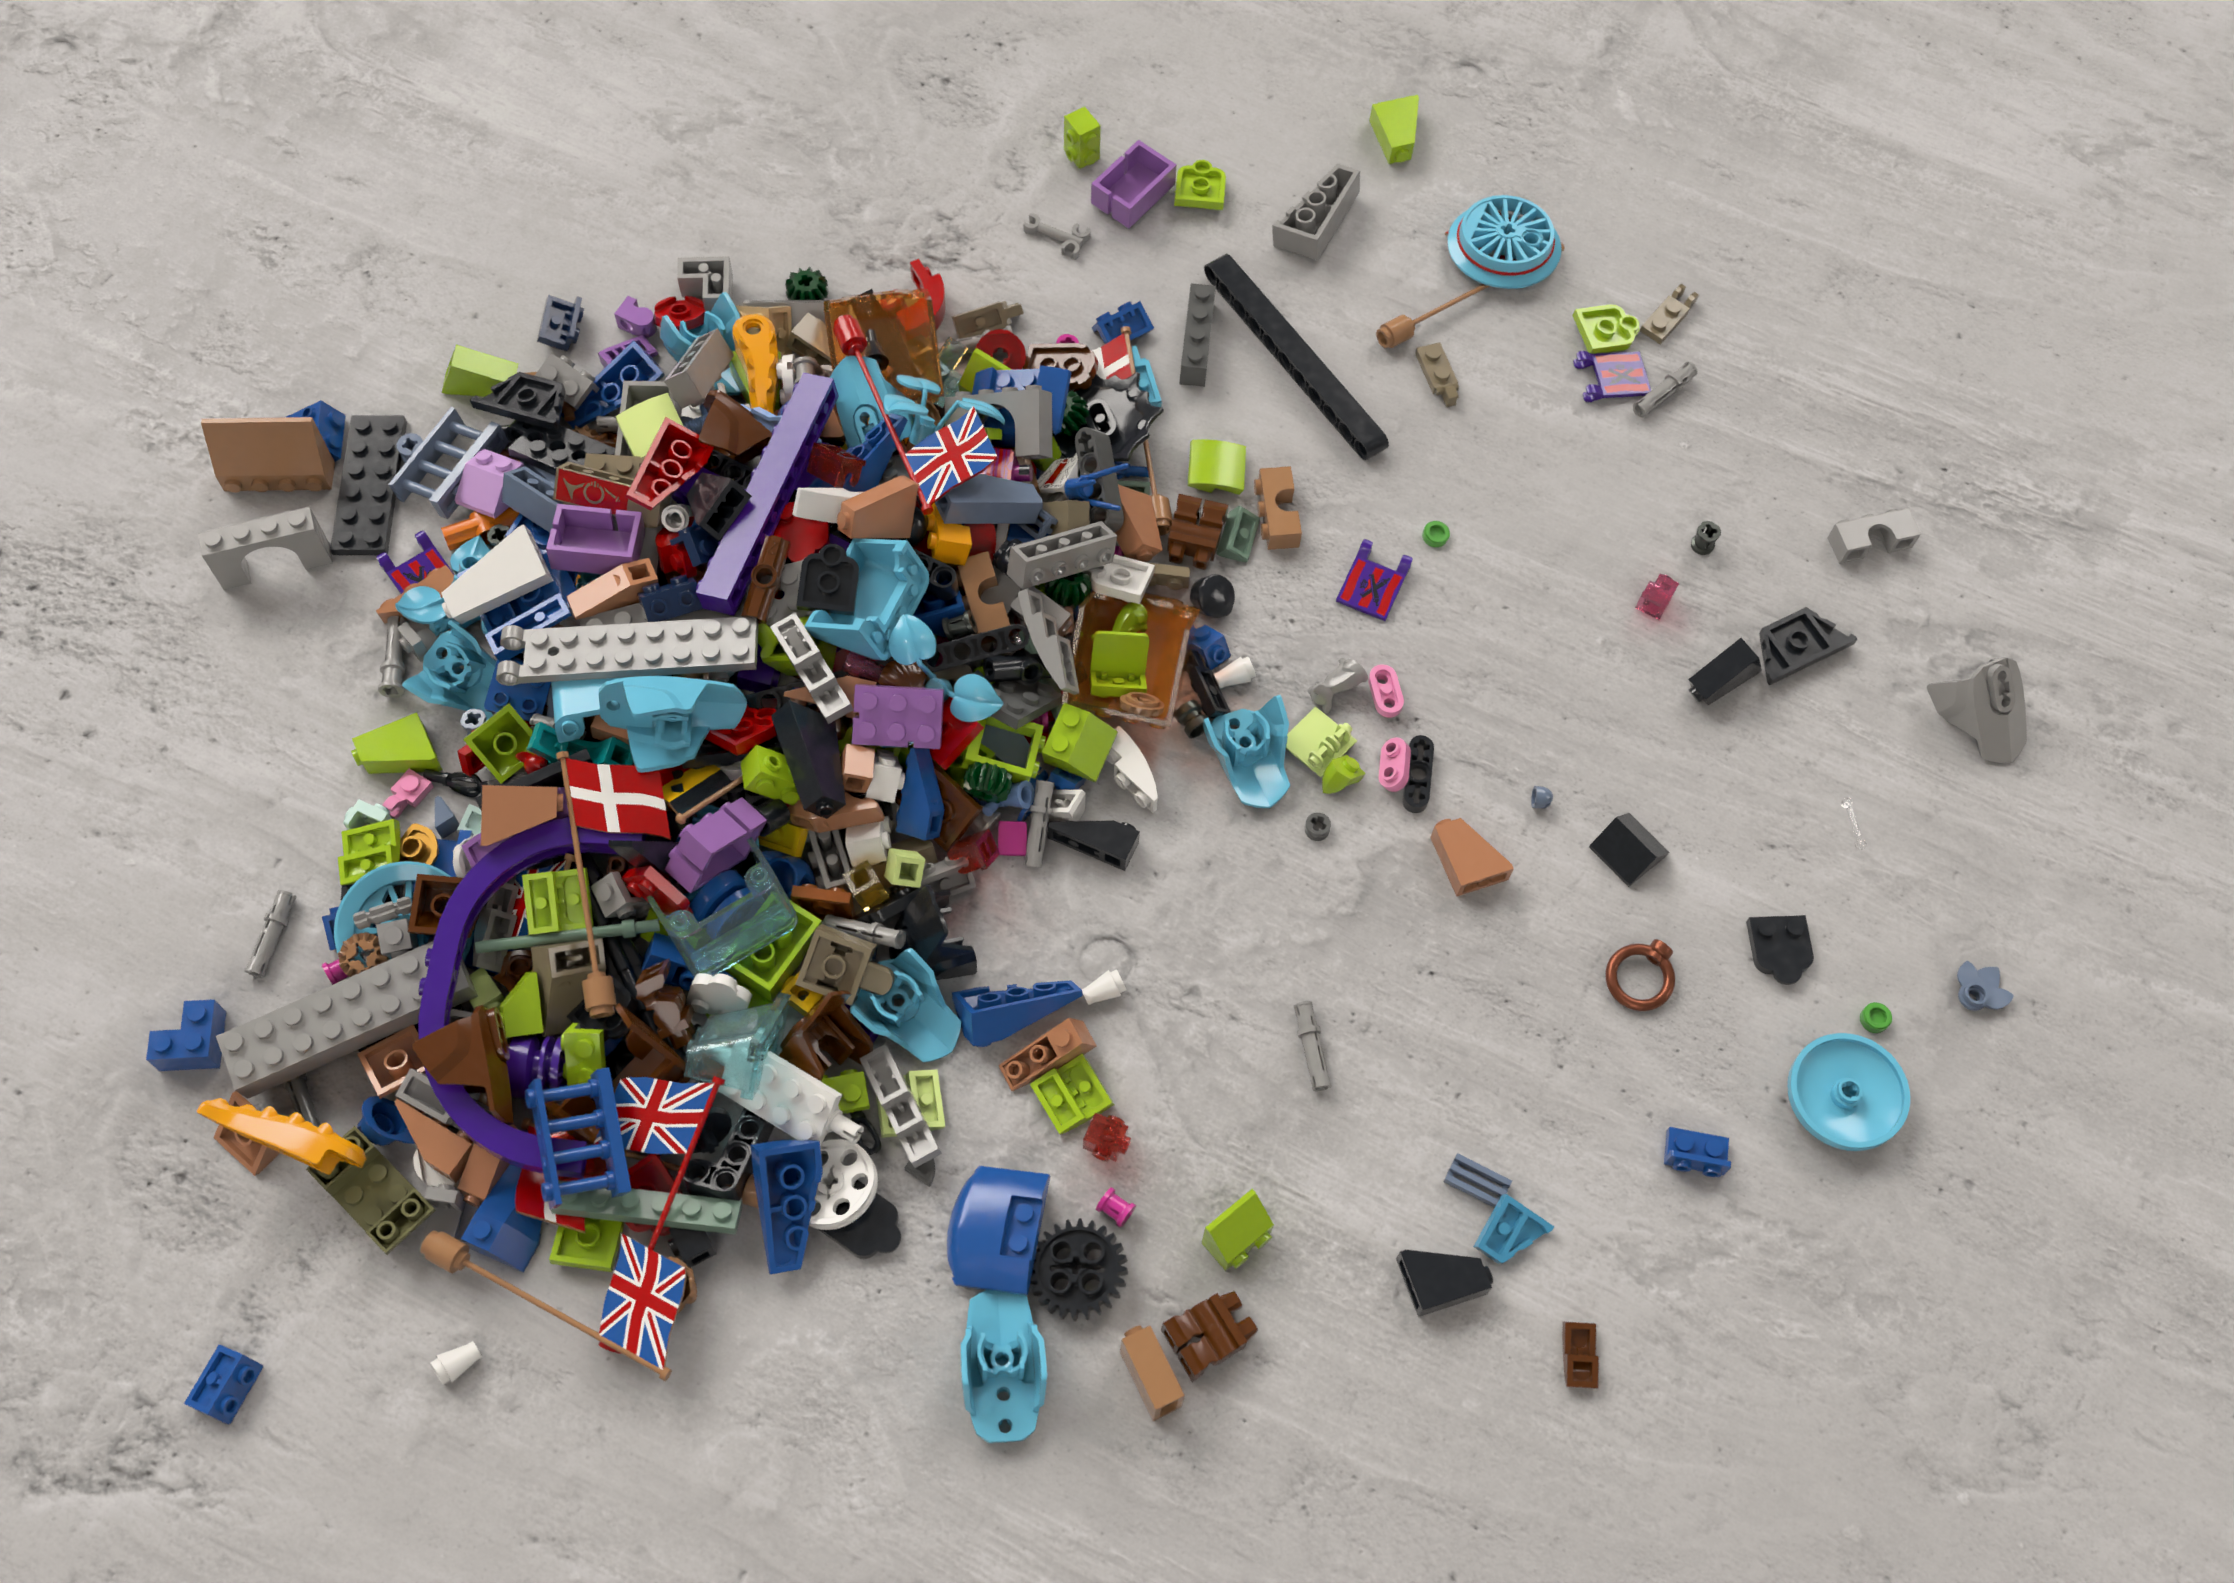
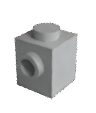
[376,918,419,959]

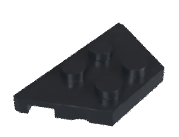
[470,372,566,431]
[1759,607,1857,686]

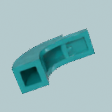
[526,722,633,765]

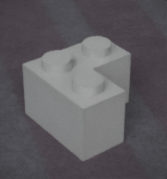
[677,256,733,313]

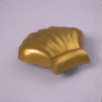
[399,823,439,866]

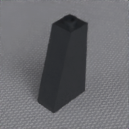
[771,700,846,819]

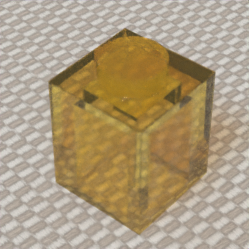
[842,860,890,912]

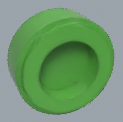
[1422,521,1450,547]
[1860,1002,1892,1033]

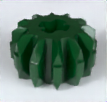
[785,267,828,300]
[1058,391,1090,437]
[1044,572,1092,609]
[963,762,1012,803]

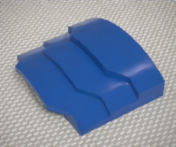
[457,543,577,662]

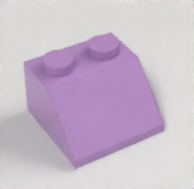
[455,449,524,519]

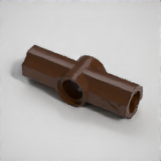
[741,535,791,624]

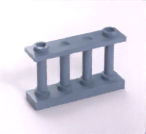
[388,407,509,519]

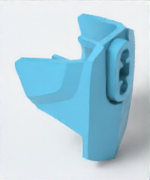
[660,292,741,395]
[830,356,915,452]
[402,620,497,721]
[1203,695,1290,808]
[850,948,961,1063]

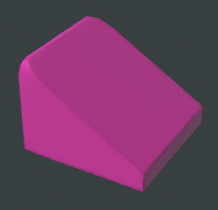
[998,821,1027,856]

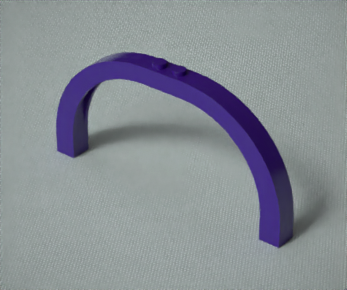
[418,817,647,1179]

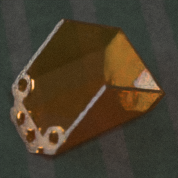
[824,289,944,403]
[1061,590,1201,729]

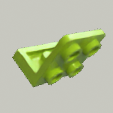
[1089,631,1150,698]

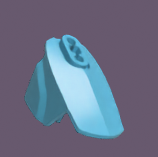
[598,676,747,773]
[961,1290,1047,1443]

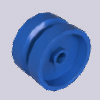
[689,870,765,946]

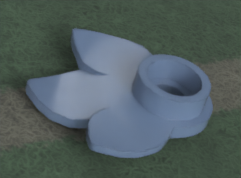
[1957,961,2014,1011]

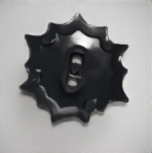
[1052,372,1164,462]

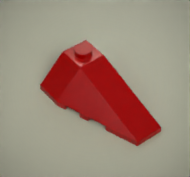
[625,417,714,511]

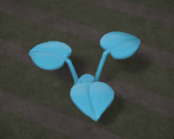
[883,375,1005,445]
[395,535,491,634]
[881,614,1004,748]

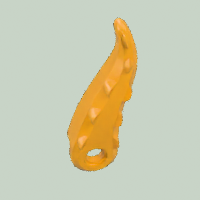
[732,314,779,414]
[197,1098,367,1175]

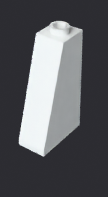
[441,524,553,624]

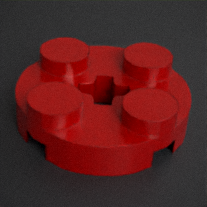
[654,296,705,331]
[975,329,1026,370]

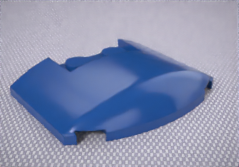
[972,365,1071,448]
[947,1166,1051,1295]

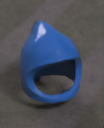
[760,851,816,900]

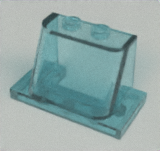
[684,992,791,1100]

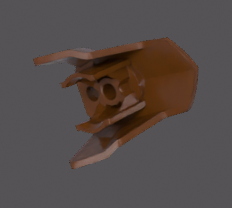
[698,390,772,469]
[779,991,873,1081]
[412,1005,514,1125]

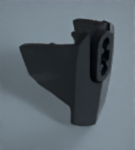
[889,885,977,980]

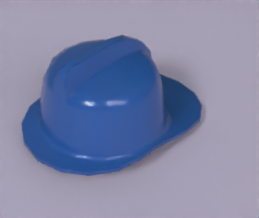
[357,1096,415,1146]

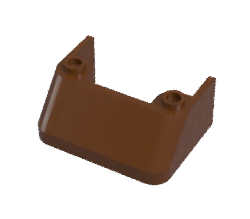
[545,1003,691,1151]

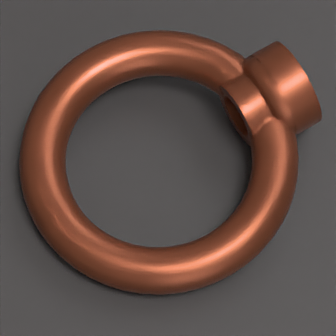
[1605,939,1675,1011]

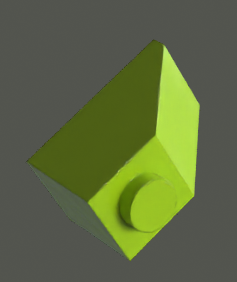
[499,972,544,1038]

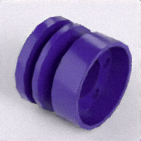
[506,1035,567,1101]

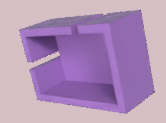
[1091,140,1177,229]
[546,504,646,574]
[852,684,944,749]
[665,797,767,893]

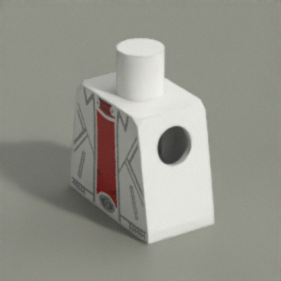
[1037,453,1081,502]

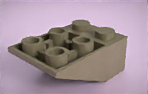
[531,938,606,1037]

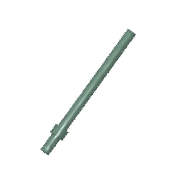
[475,919,660,953]

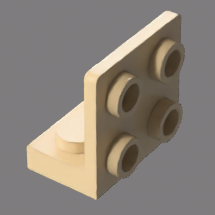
[735,305,792,357]

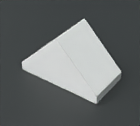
[1048,790,1086,822]

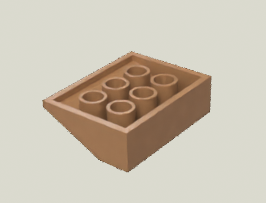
[201,417,335,493]

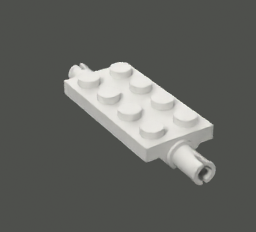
[705,1036,864,1147]

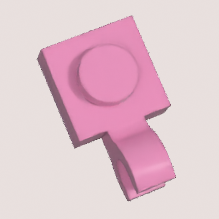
[383,768,434,819]

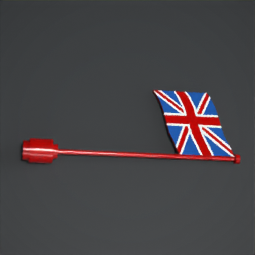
[833,315,998,515]
[594,1076,725,1354]

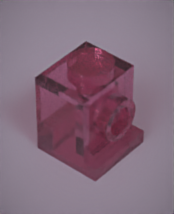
[1635,573,1679,620]

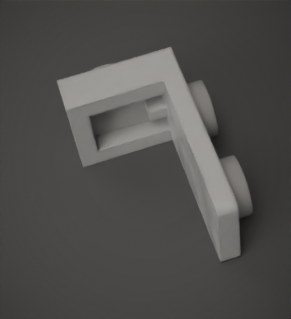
[397,622,466,662]
[591,871,653,919]
[418,1184,466,1257]

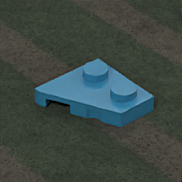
[1473,1194,1554,1264]

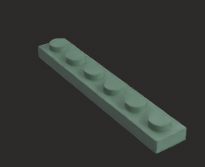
[551,1180,743,1235]

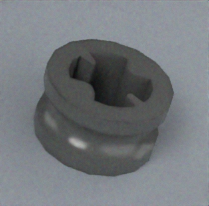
[1305,813,1331,841]

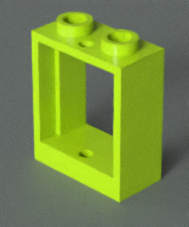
[961,716,1046,783]

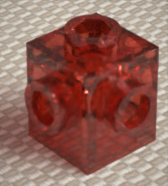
[1083,1113,1131,1162]

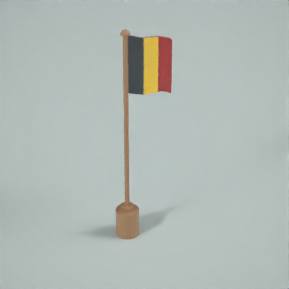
[657,717,853,824]

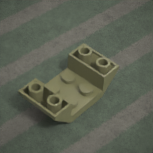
[306,1126,436,1255]

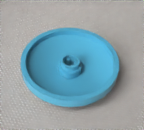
[1787,1033,1910,1151]

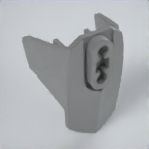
[1927,657,2027,763]

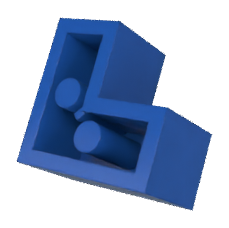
[146,999,226,1071]

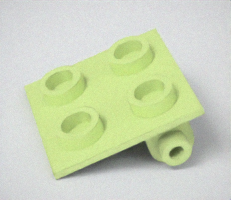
[1286,707,1357,777]

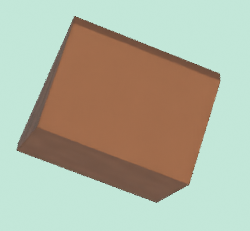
[357,1025,426,1099]
[213,1091,280,1176]

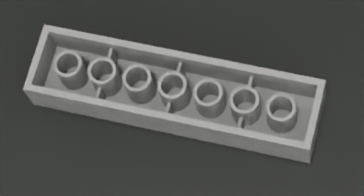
[216,941,478,1099]

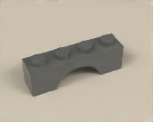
[1179,283,1216,387]

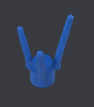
[1064,463,1129,511]

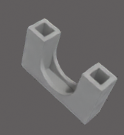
[945,385,1052,460]
[198,506,333,590]

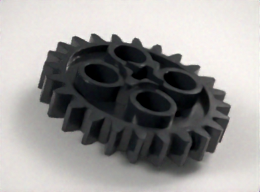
[1030,1218,1128,1321]

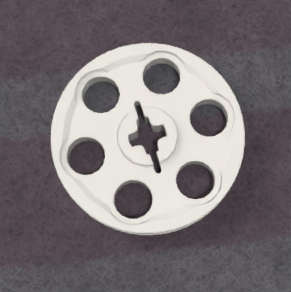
[809,1139,878,1230]

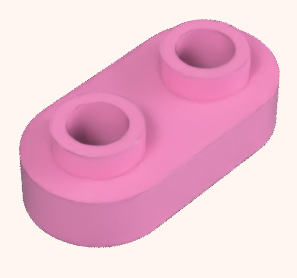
[1368,664,1404,718]
[1379,737,1411,792]

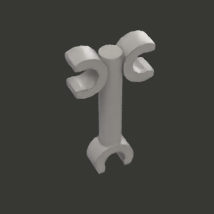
[1023,213,1090,260]

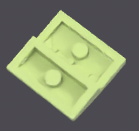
[616,393,683,458]
[876,1069,945,1138]

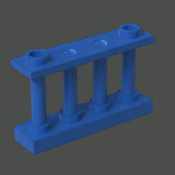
[525,1067,632,1209]

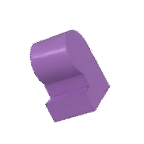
[614,296,657,338]

